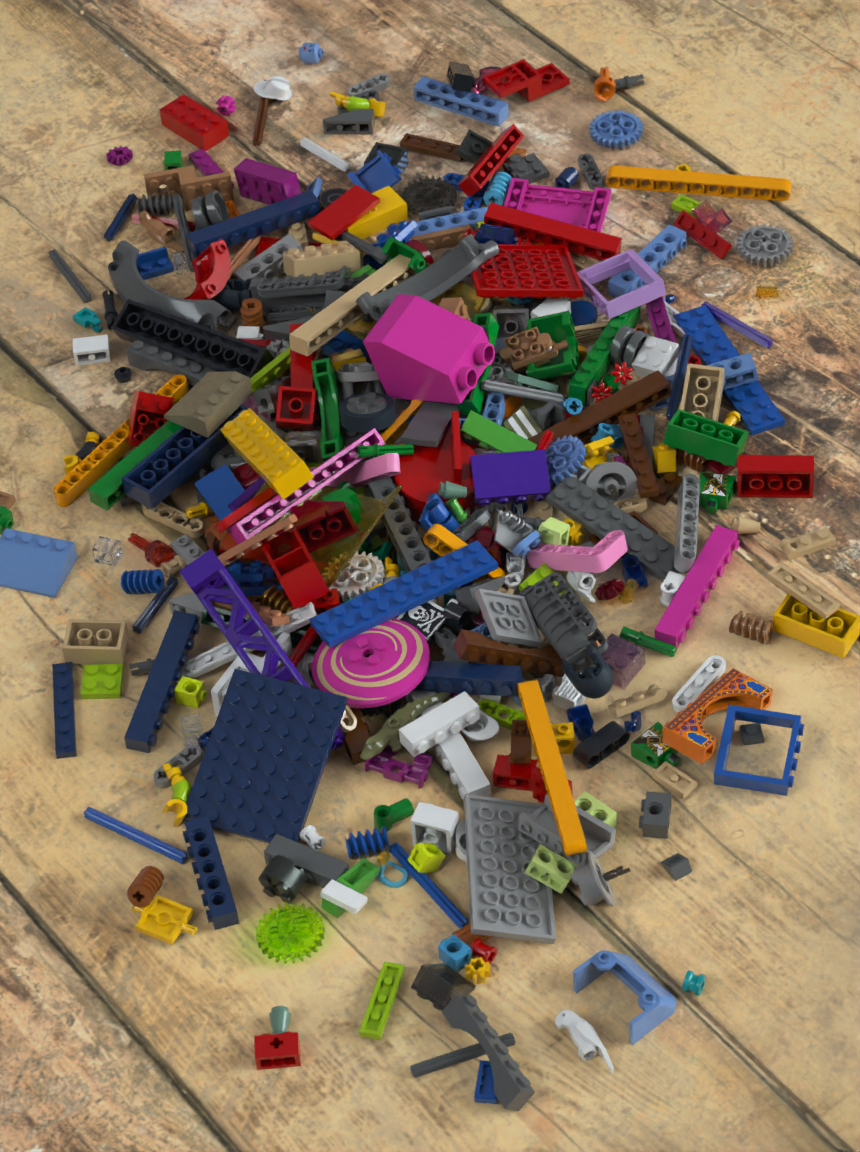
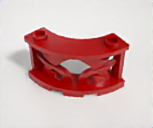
[184,239,230,300]

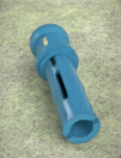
[560,398,583,415]

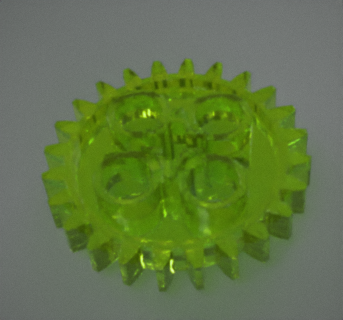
[256,902,325,964]

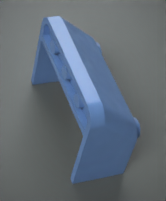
[573,950,676,1045]

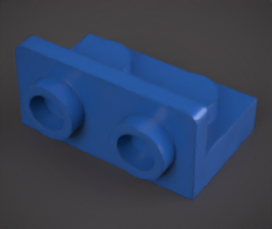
[137,247,174,280]

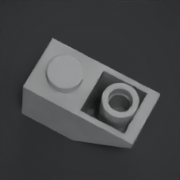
[169,592,215,625]

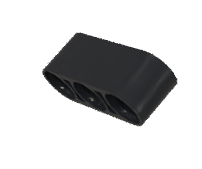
[443,602,476,637]
[573,721,630,769]

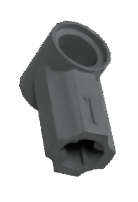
[210,455,247,473]

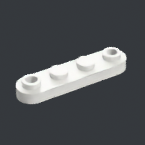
[672,655,726,713]

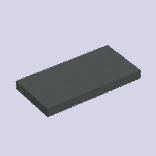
[401,401,460,447]

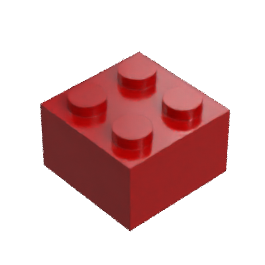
[276,386,316,430]

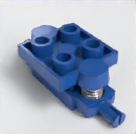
[222,560,285,596]

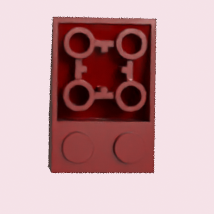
[128,390,174,447]

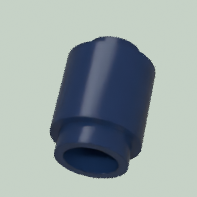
[555,167,579,189]

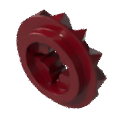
[595,579,625,601]

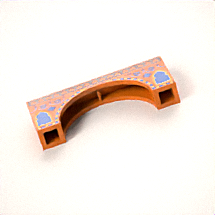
[662,668,773,764]

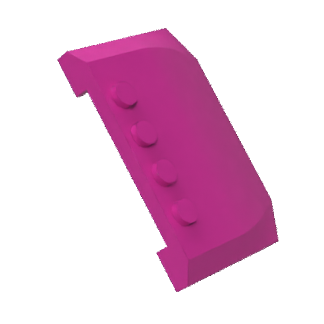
[504,178,612,232]

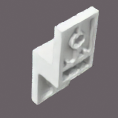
[211,632,292,717]

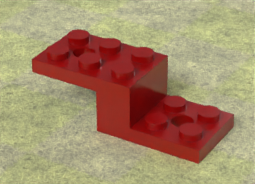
[482,59,570,102]

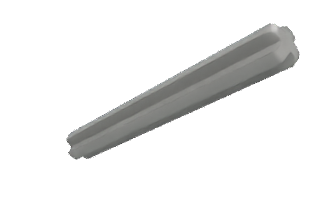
[481,380,564,404]

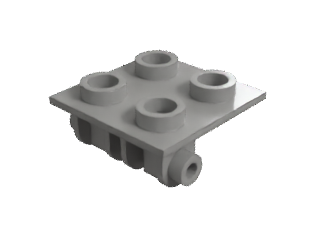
[494,510,535,559]

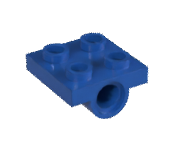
[372,220,417,248]
[419,493,460,533]

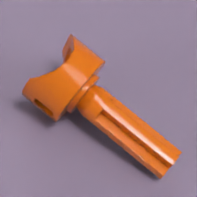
[594,67,616,101]

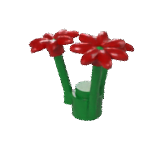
[590,362,633,403]

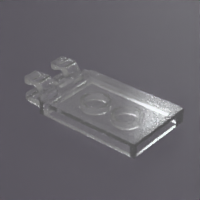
[285,430,322,446]

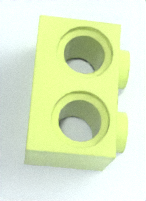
[538,517,570,545]
[574,791,617,828]
[525,844,577,893]

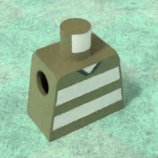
[502,405,542,439]

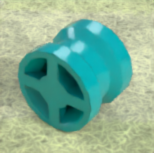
[682,970,706,996]

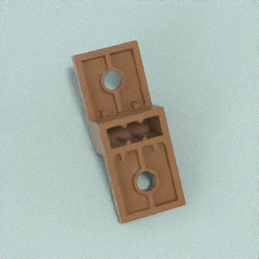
[144,165,234,211]

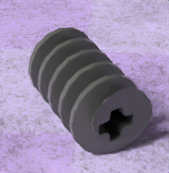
[138,194,174,215]

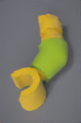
[330,91,386,117]
[162,763,192,827]

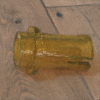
[756,284,778,299]
[618,579,638,604]

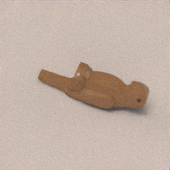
[139,210,185,254]

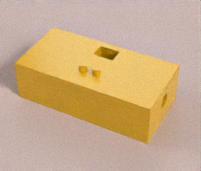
[345,186,408,239]

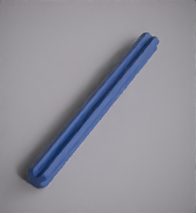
[84,807,188,864]
[389,842,469,929]

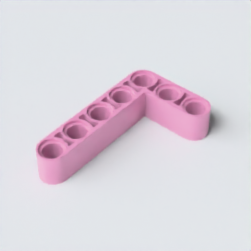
[309,453,401,491]
[525,530,628,573]

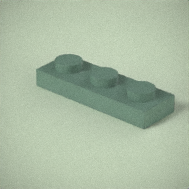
[506,371,559,393]

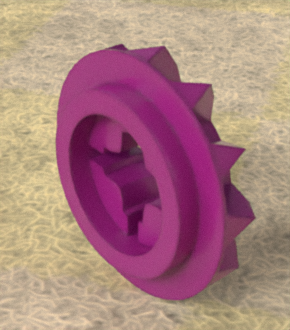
[106,146,133,165]

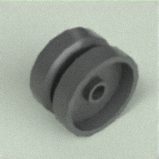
[192,191,230,229]
[610,326,650,371]

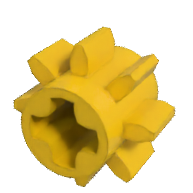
[465,957,491,985]

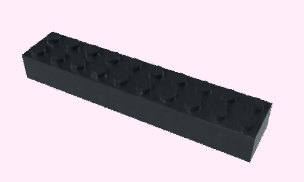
[111,299,275,378]

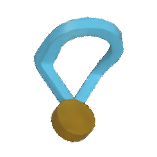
[377,851,408,888]

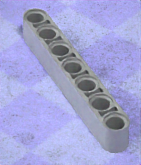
[674,474,700,573]

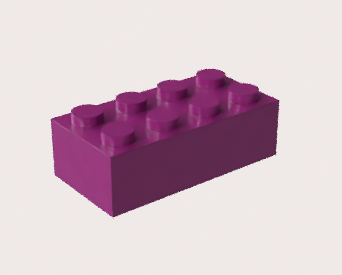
[233,158,301,205]

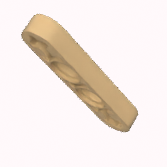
[142,502,204,538]

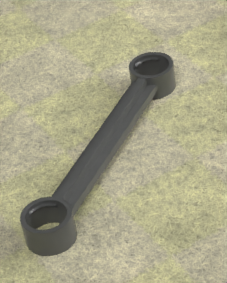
[337,231,389,265]

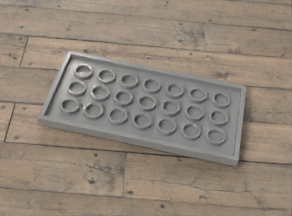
[463,794,556,944]

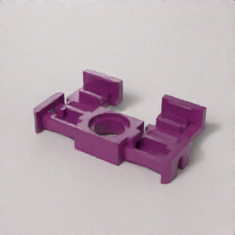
[365,746,433,788]

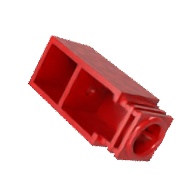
[261,528,329,610]

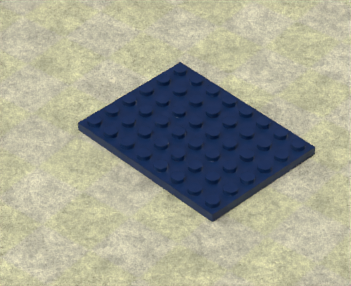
[183,669,348,844]

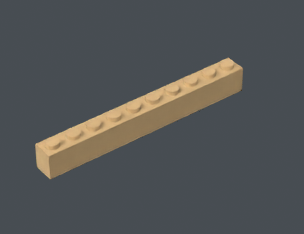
[289,254,416,357]

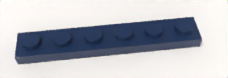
[52,662,77,759]

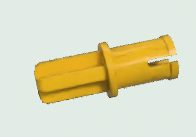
[186,502,213,519]

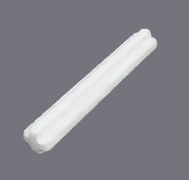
[300,137,350,172]

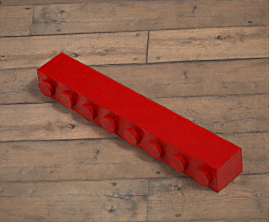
[484,203,622,261]

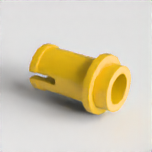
[723,411,741,427]

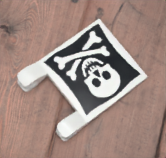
[397,599,458,641]

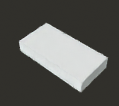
[320,879,368,915]

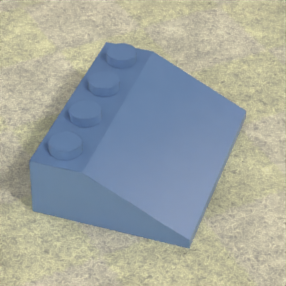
[0,528,78,598]

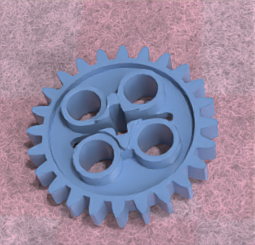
[589,109,643,150]
[546,435,587,487]

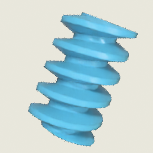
[483,172,512,206]

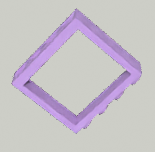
[577,249,666,319]

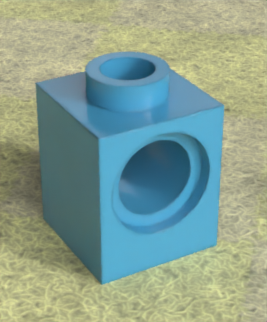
[438,934,472,973]

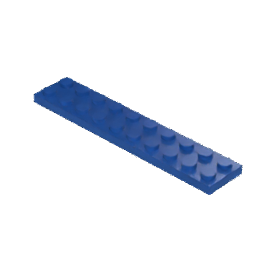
[673,305,785,436]
[309,541,498,648]

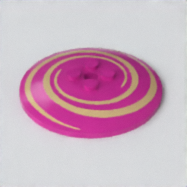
[312,618,430,708]

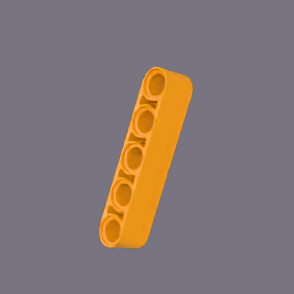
[423,524,507,588]

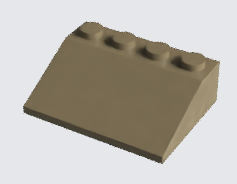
[164,371,252,438]

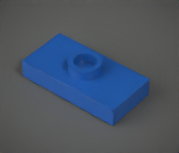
[474,1060,497,1104]

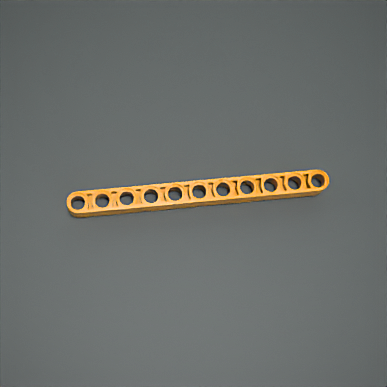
[606,165,792,201]
[54,375,189,507]
[517,679,587,856]

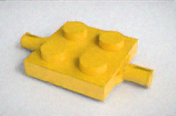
[132,895,197,945]

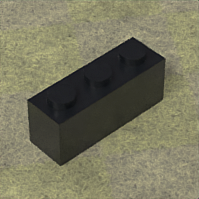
[446,61,476,92]

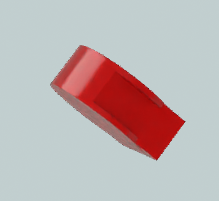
[390,427,478,525]

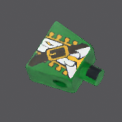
[700,472,736,514]
[631,722,681,769]

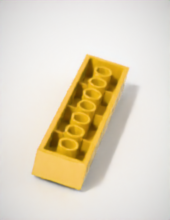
[220,408,314,500]

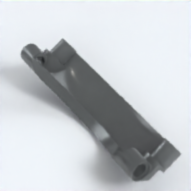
[355,234,499,321]
[108,240,230,331]

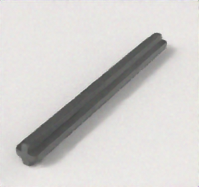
[172,194,196,272]

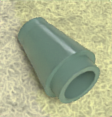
[438,481,467,499]
[269,1006,291,1034]

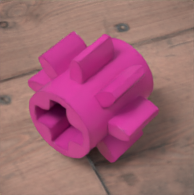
[215,95,237,116]

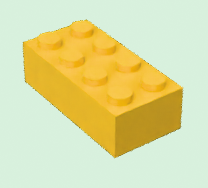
[773,593,860,659]

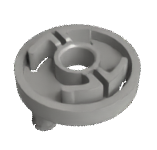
[336,362,385,399]

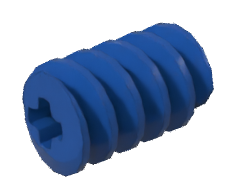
[121,569,164,594]
[345,826,390,859]

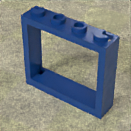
[714,705,805,796]

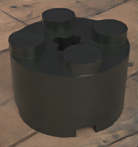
[258,855,308,904]

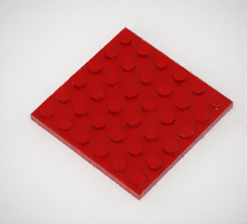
[470,244,584,299]

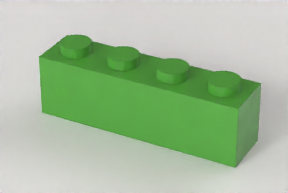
[460,410,537,453]

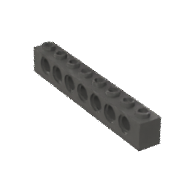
[369,477,434,573]

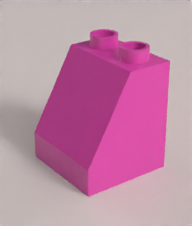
[363,294,495,404]

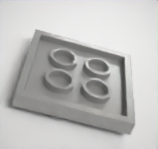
[474,588,543,647]

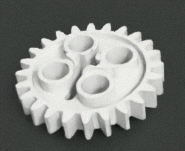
[323,551,385,601]

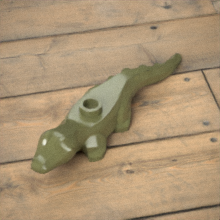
[360,692,451,760]

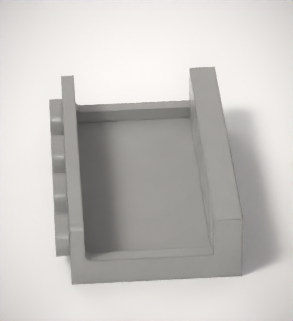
[518,794,616,866]

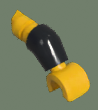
[63,432,100,475]

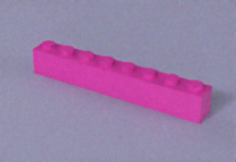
[655,525,740,648]

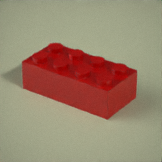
[159,94,229,151]
[737,455,814,498]

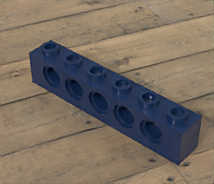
[182,816,239,930]

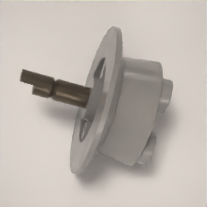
[586,462,637,503]
[571,851,631,907]

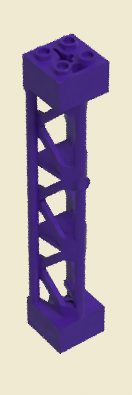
[179,549,345,750]

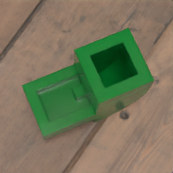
[322,488,362,524]

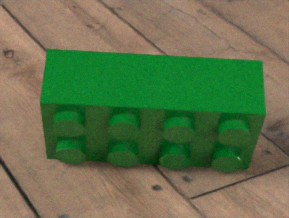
[663,409,749,467]

